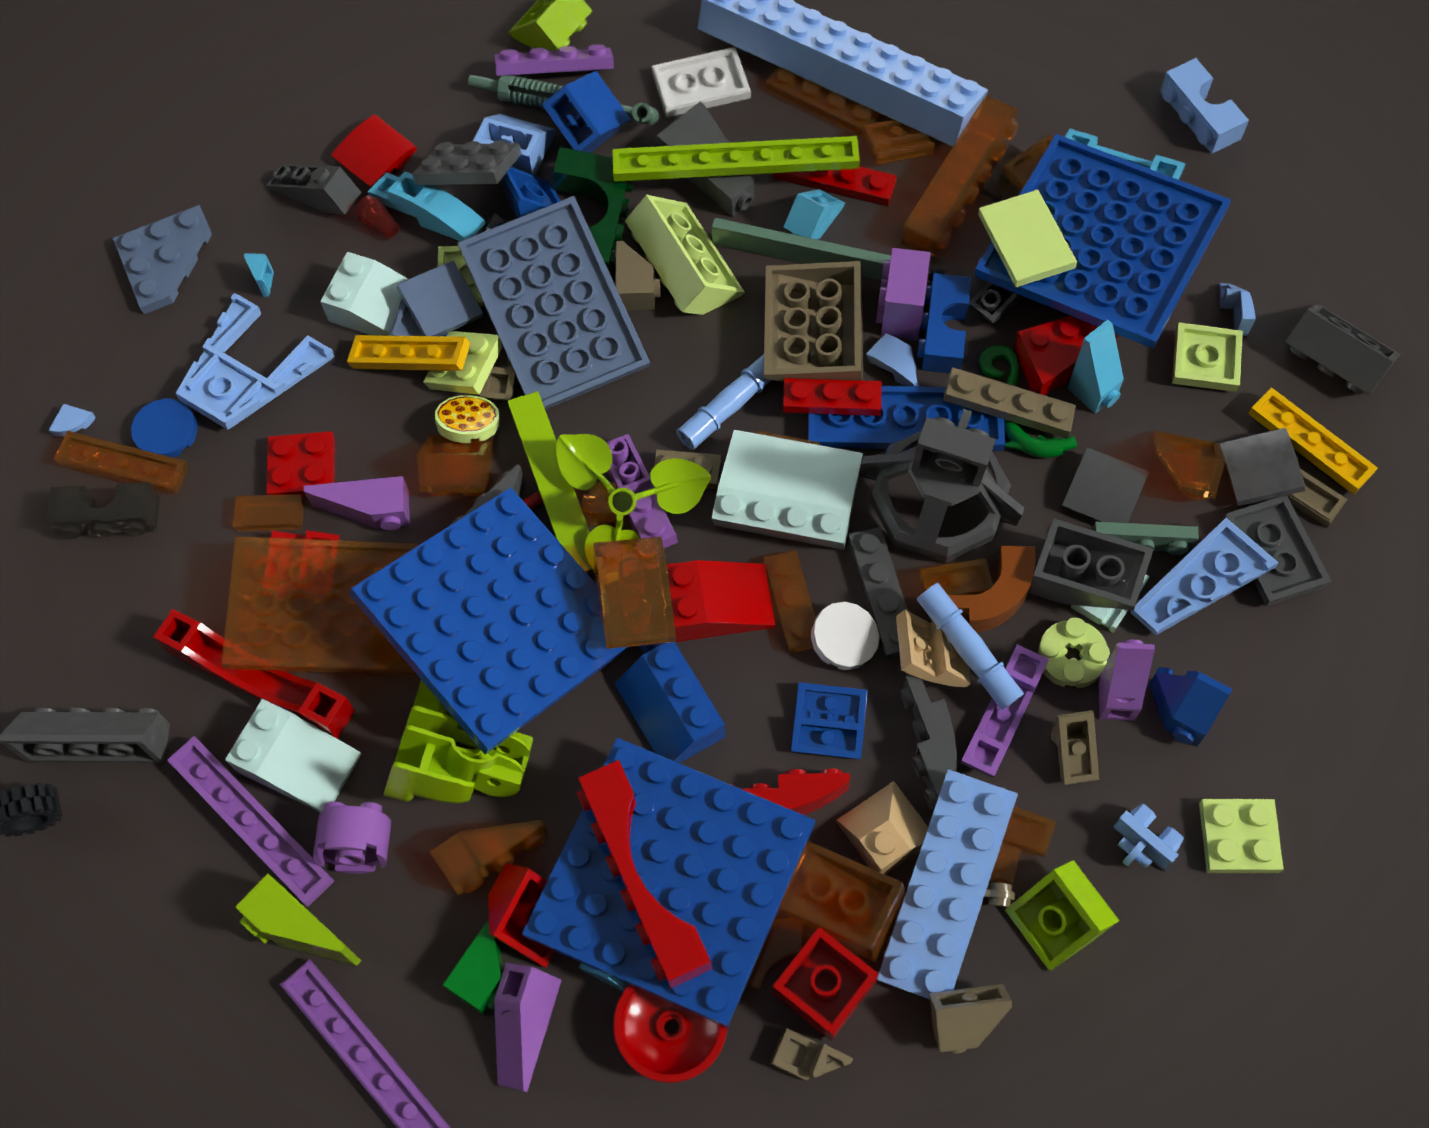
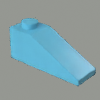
[1067,319,1124,413]

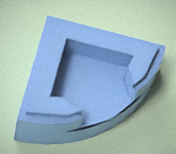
[49,404,96,437]

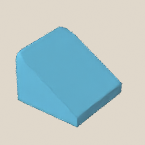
[244,253,274,297]

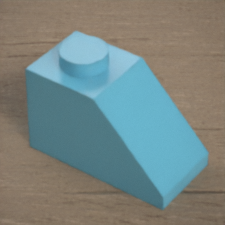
[783,189,845,239]

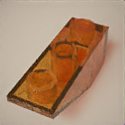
[430,820,549,895]

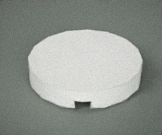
[811,602,879,670]

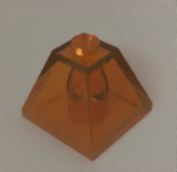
[1152,430,1225,500]

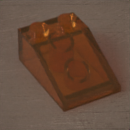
[593,537,676,649]
[779,841,906,962]

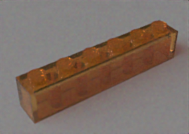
[901,95,1019,259]

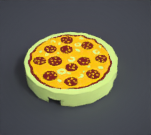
[435,395,499,443]

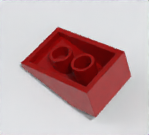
[664,560,775,642]

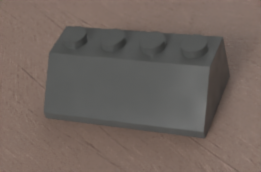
[0,708,170,763]

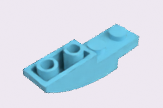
[368,172,485,241]

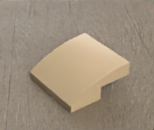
[896,609,971,687]

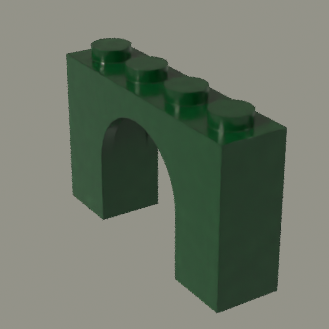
[553,147,635,271]

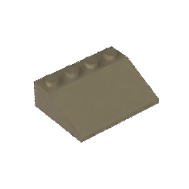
[764,261,863,382]

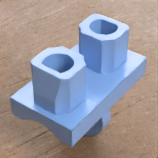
[1113,803,1184,871]

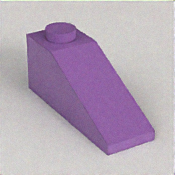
[304,476,410,531]

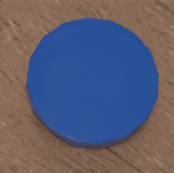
[131,398,198,460]

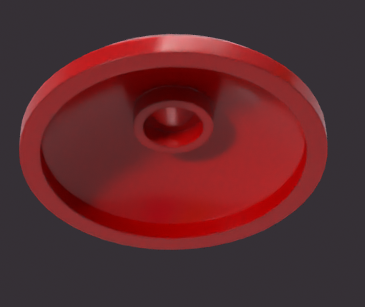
[614,985,727,1083]

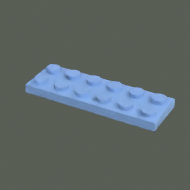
[877,769,1018,999]

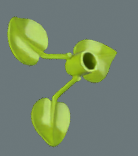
[556,434,711,585]

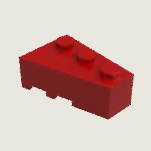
[1013,316,1119,396]

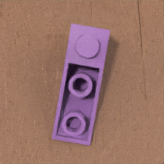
[1098,640,1155,721]
[494,962,562,1092]

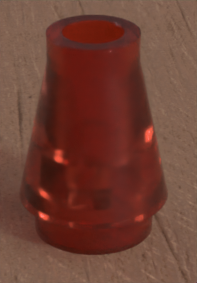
[354,195,400,239]

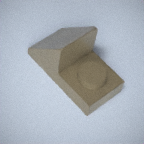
[1051,710,1099,785]

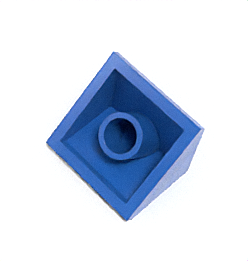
[501,167,561,218]

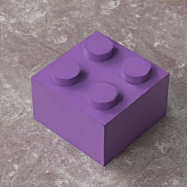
[876,248,931,340]

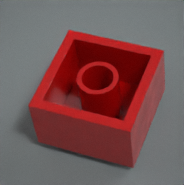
[772,927,879,1042]

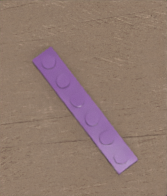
[167,736,335,907]

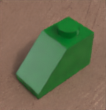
[443,922,504,1016]

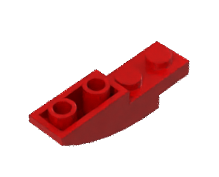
[730,768,850,815]

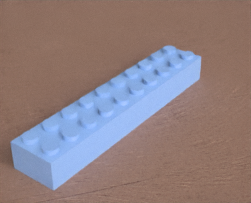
[697,0,988,147]

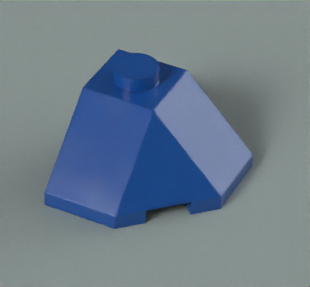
[1149,667,1233,746]

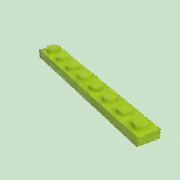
[613,136,860,182]

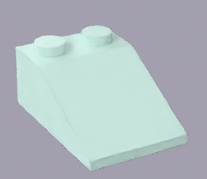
[320,252,408,336]
[225,699,362,813]

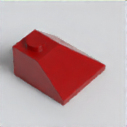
[488,863,555,968]

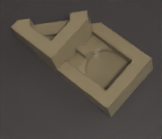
[769,1028,853,1080]

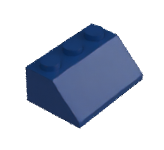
[615,639,726,763]

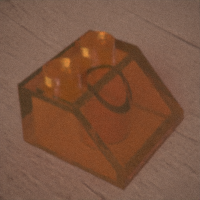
[417,435,494,497]

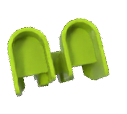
[383,680,533,804]

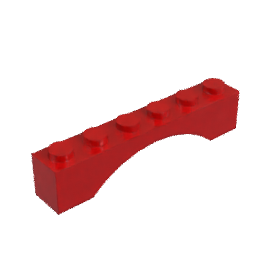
[153,609,355,739]
[576,760,712,988]

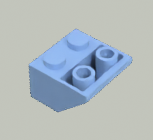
[473,114,555,176]

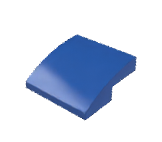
[791,682,868,759]

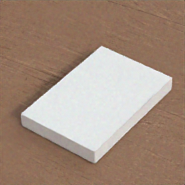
[651,47,751,118]

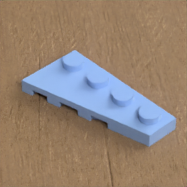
[1130,518,1279,636]

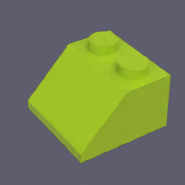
[508,0,592,51]
[1005,860,1119,971]

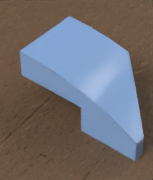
[1219,283,1256,336]
[866,333,919,386]

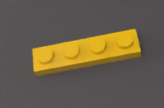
[347,335,471,371]
[1248,387,1378,495]

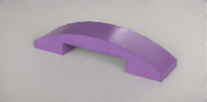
[961,645,1049,778]

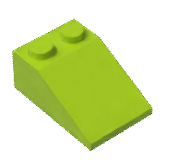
[235,874,362,966]

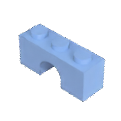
[1160,58,1249,154]

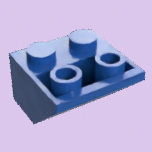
[542,71,632,153]

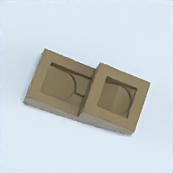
[480,347,518,401]

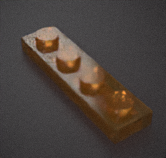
[766,66,882,139]
[54,431,189,495]

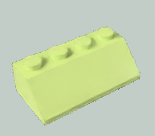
[625,195,745,315]

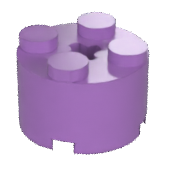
[313,802,391,874]

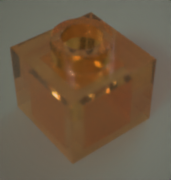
[582,482,617,527]

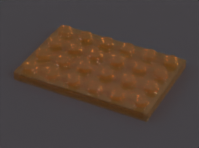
[222,536,420,675]

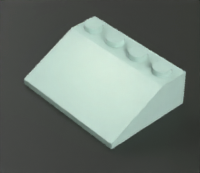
[712,430,863,550]

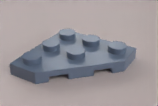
[113,205,212,314]

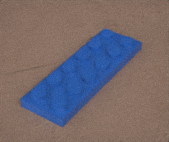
[808,386,1005,451]

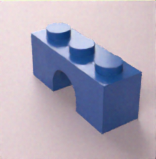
[917,273,972,374]

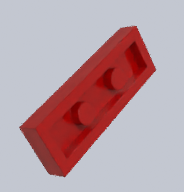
[783,378,882,416]

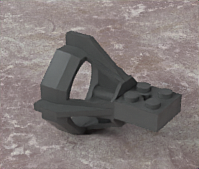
[860,409,1024,563]

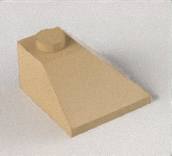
[836,781,928,880]

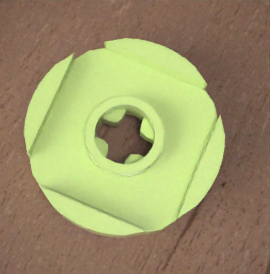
[1038,617,1110,688]

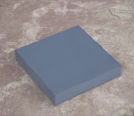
[397,260,483,336]

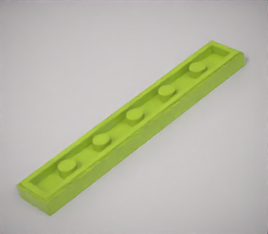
[508,391,594,574]

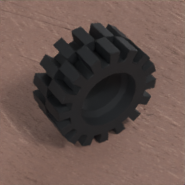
[0,783,63,837]

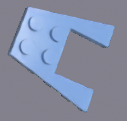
[176,293,334,430]

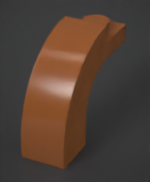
[931,546,1036,633]

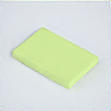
[978,190,1077,287]

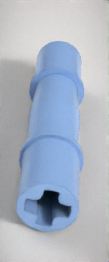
[676,354,772,450]
[916,583,1024,710]

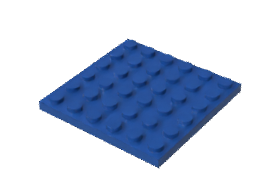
[974,134,1231,349]
[349,487,639,755]
[522,738,815,1028]

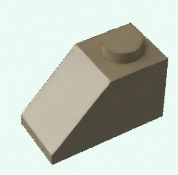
[616,241,661,310]
[929,984,1012,1054]

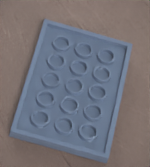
[458,196,650,410]

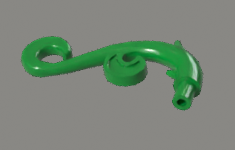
[978,345,1077,458]

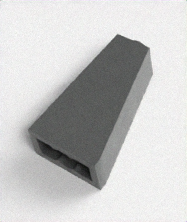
[657,102,754,217]

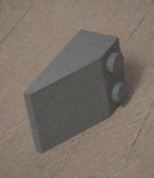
[1029,518,1154,610]

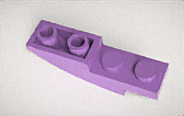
[606,434,678,555]

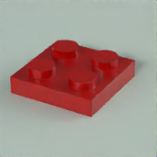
[266,431,335,500]

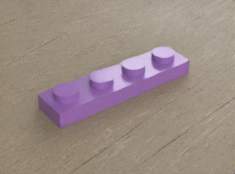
[494,45,614,76]

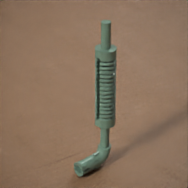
[468,75,659,125]

